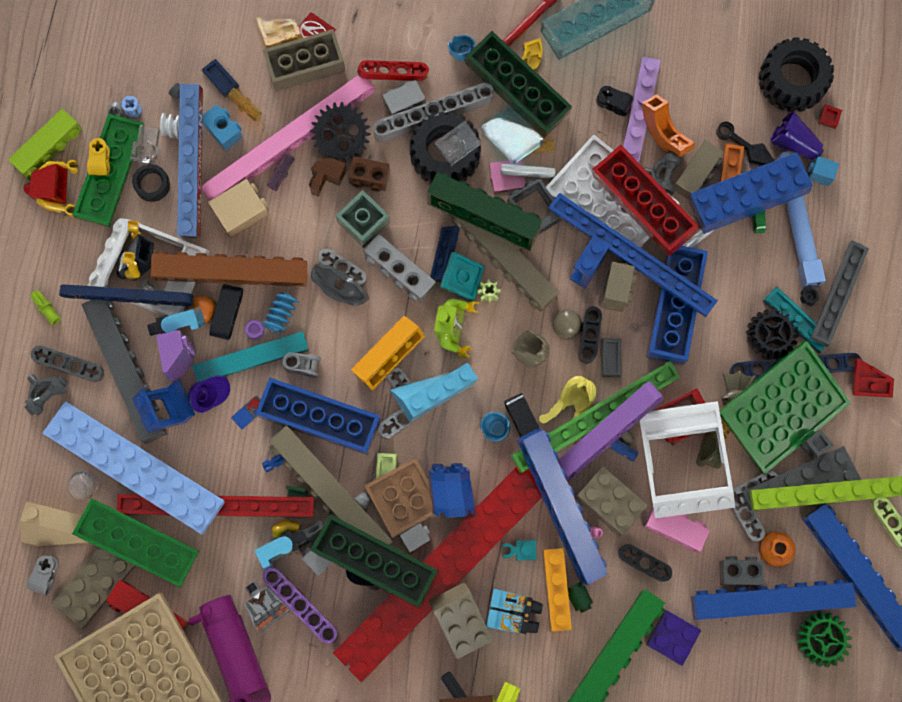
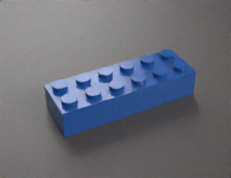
[689,152,813,234]
[646,246,708,365]
[256,377,381,455]

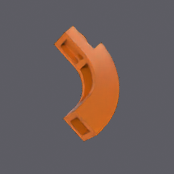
[642,94,695,157]

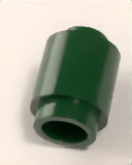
[568,582,594,613]

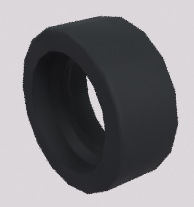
[132,164,170,202]

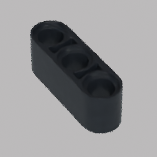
[209,284,243,340]
[578,306,602,364]
[504,393,540,437]

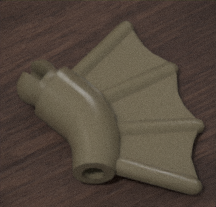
[721,371,757,405]

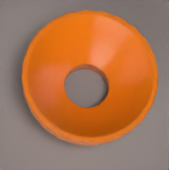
[759,531,796,567]

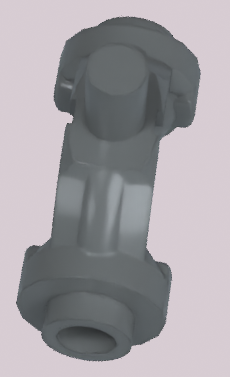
[644,152,681,196]
[24,374,68,416]

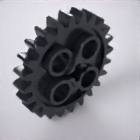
[310,102,371,163]

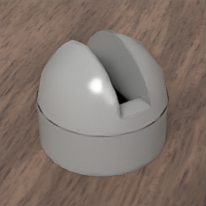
[108,102,124,117]
[354,493,371,510]

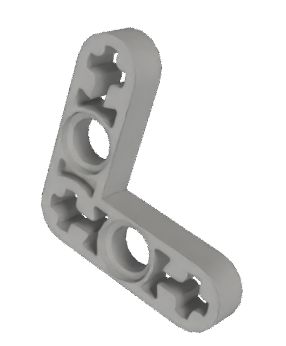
[379,367,422,439]
[730,471,778,542]

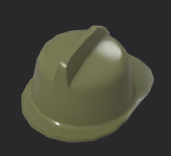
[696,431,727,469]

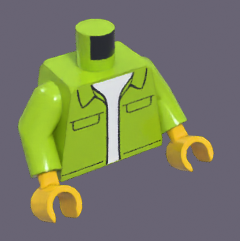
[434,299,480,358]

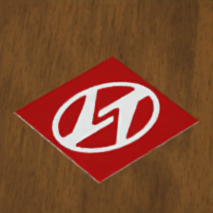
[291,12,337,40]

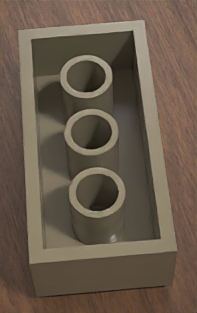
[263,29,345,91]

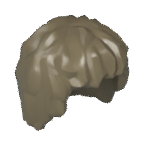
[511,330,549,367]

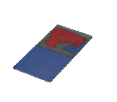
[231,395,261,429]

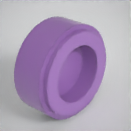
[245,320,265,340]

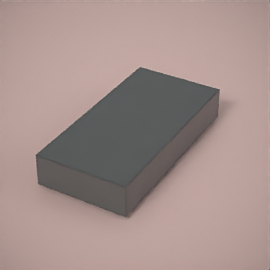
[601,338,622,377]

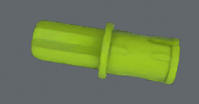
[30,290,61,325]

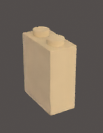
[208,179,269,238]

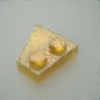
[256,18,302,48]

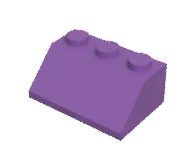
[156,330,196,382]

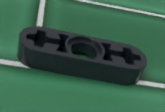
[618,544,672,582]

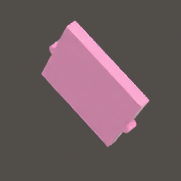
[489,159,526,193]

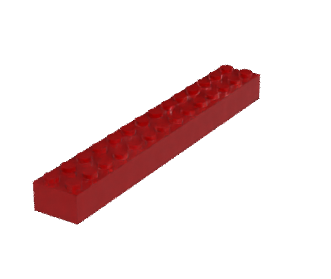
[333,467,542,682]

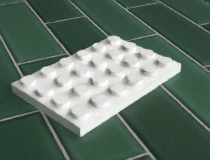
[546,135,680,248]

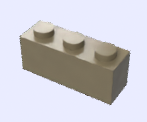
[674,140,724,200]

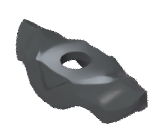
[311,264,369,306]

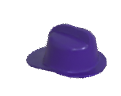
[187,375,230,413]

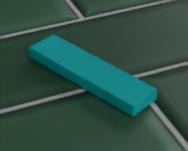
[763,287,826,353]

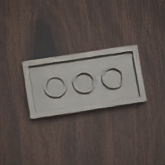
[52,547,136,629]

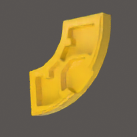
[522,38,543,71]

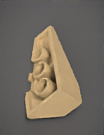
[20,501,89,547]

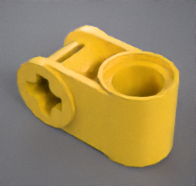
[87,138,110,176]

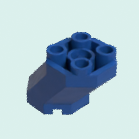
[428,463,475,518]

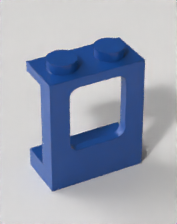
[569,235,610,289]
[133,381,195,433]

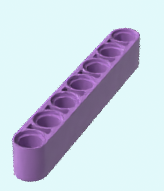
[557,382,664,483]

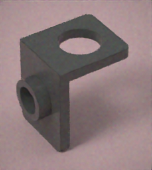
[303,520,324,546]

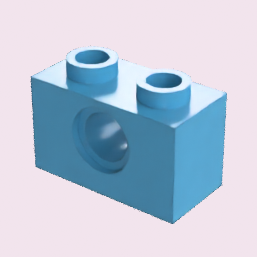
[202,104,243,151]

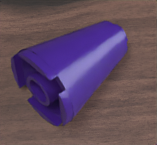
[770,112,824,160]

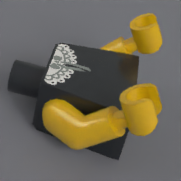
[116,220,154,281]

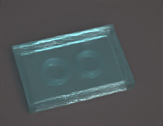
[481,106,544,164]

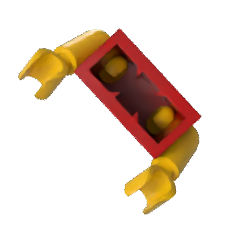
[23,160,79,217]

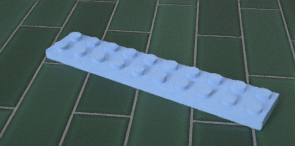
[42,401,225,535]

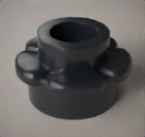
[800,288,819,306]

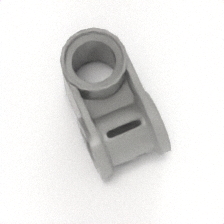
[283,352,321,377]
[27,555,59,595]

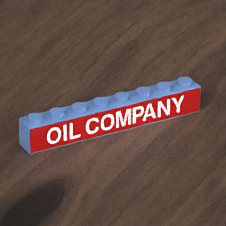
[177,84,203,238]

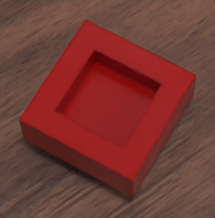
[818,104,842,129]

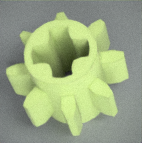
[477,279,501,304]

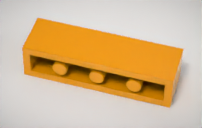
[351,316,425,391]
[542,548,572,631]

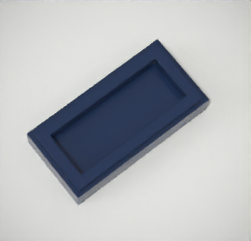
[201,59,239,98]

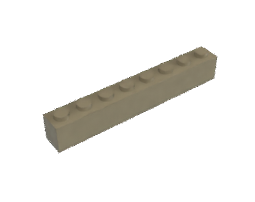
[442,211,559,312]
[269,425,393,545]

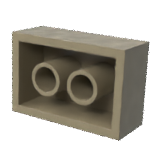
[575,466,648,537]
[429,582,493,659]

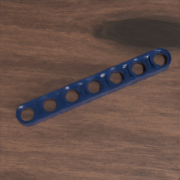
[59,284,194,306]
[729,353,862,379]

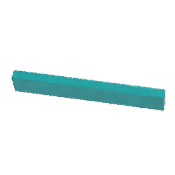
[192,331,309,382]

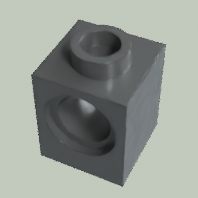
[800,430,834,460]

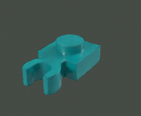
[502,540,537,561]

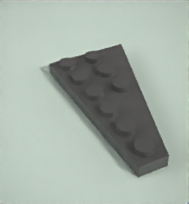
[741,446,861,511]

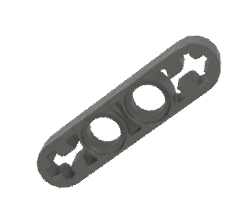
[31,346,104,382]

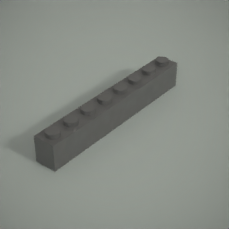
[81,300,167,444]

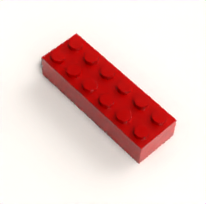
[592,145,699,257]

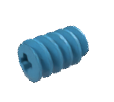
[262,292,299,335]

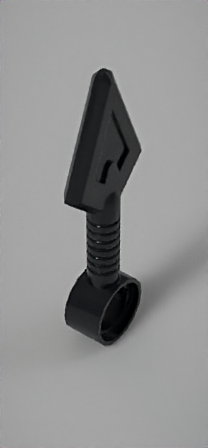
[716,121,775,166]

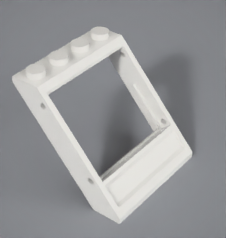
[88,219,210,316]
[640,401,735,518]

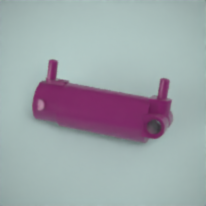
[189,595,271,702]

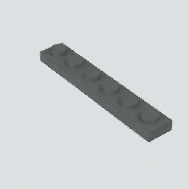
[810,240,869,347]

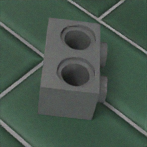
[719,556,764,586]

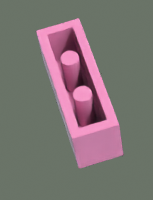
[644,507,710,553]

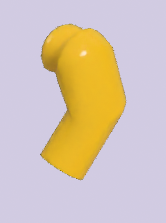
[271,519,301,538]

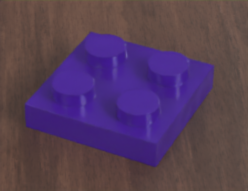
[646,610,701,666]

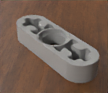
[318,249,367,287]

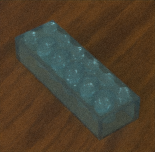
[540,0,655,60]

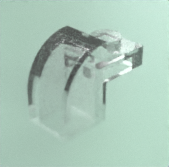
[131,125,160,164]

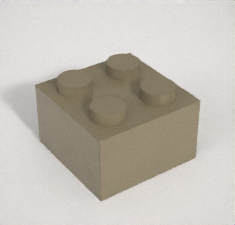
[600,262,637,312]

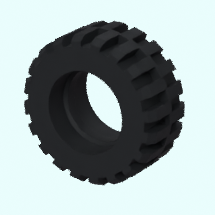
[758,37,834,112]
[410,112,481,184]

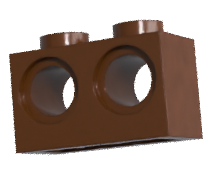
[348,156,390,192]

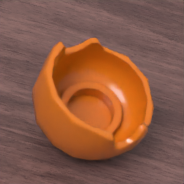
[187,295,217,323]

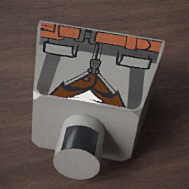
[244,582,291,633]

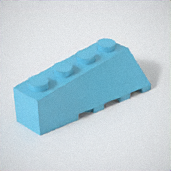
[390,363,478,423]

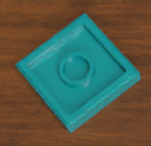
[440,252,485,301]

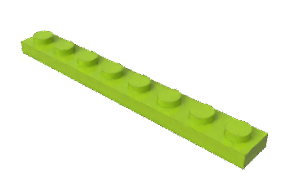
[749,476,902,511]

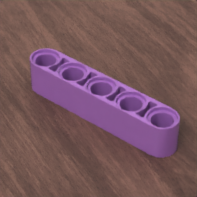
[263,568,338,644]

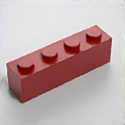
[105,580,189,631]

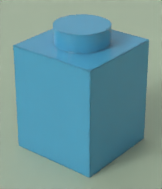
[807,156,839,186]

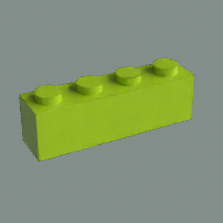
[7,109,82,180]

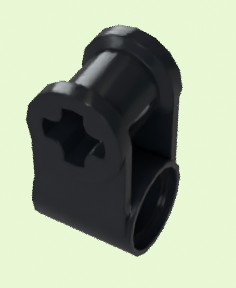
[596,86,634,116]

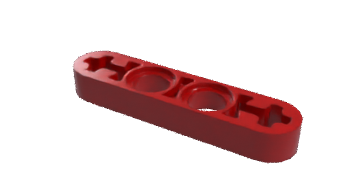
[357,60,429,81]

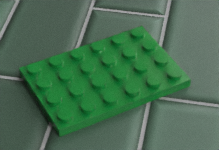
[719,341,851,474]

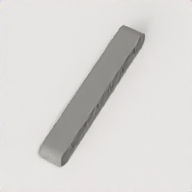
[373,83,494,142]

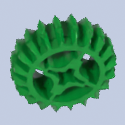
[796,612,852,668]

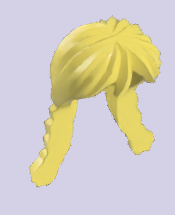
[539,376,596,442]

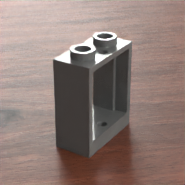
[507,178,562,235]

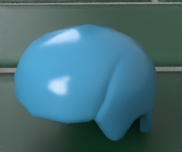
[448,34,476,61]
[480,412,511,442]

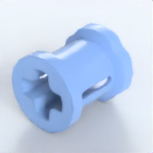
[122,96,142,118]

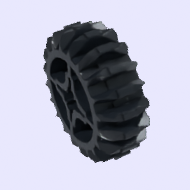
[746,309,799,360]

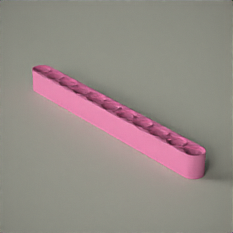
[201,75,375,201]

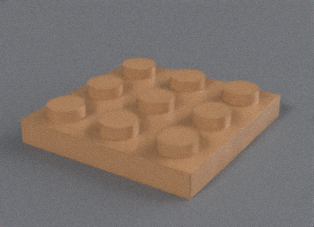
[364,458,434,538]

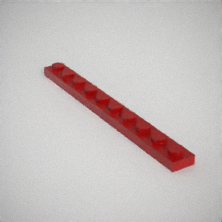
[117,494,315,518]

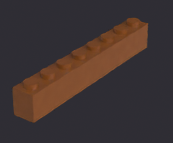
[151,251,307,287]

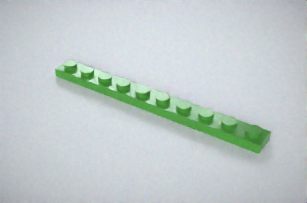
[510,361,680,473]

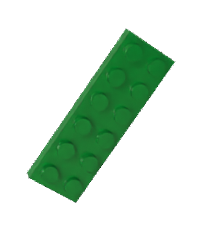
[72,113,145,227]
[72,498,199,587]

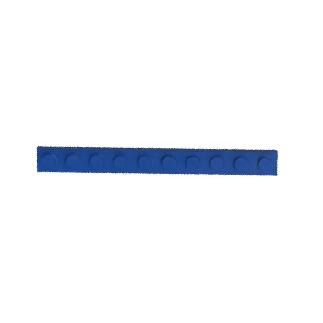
[548,193,718,317]

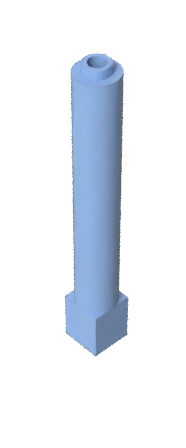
[776,152,826,288]

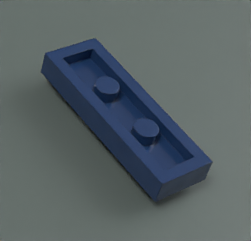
[430,226,460,282]

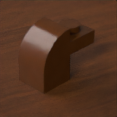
[309,158,347,197]

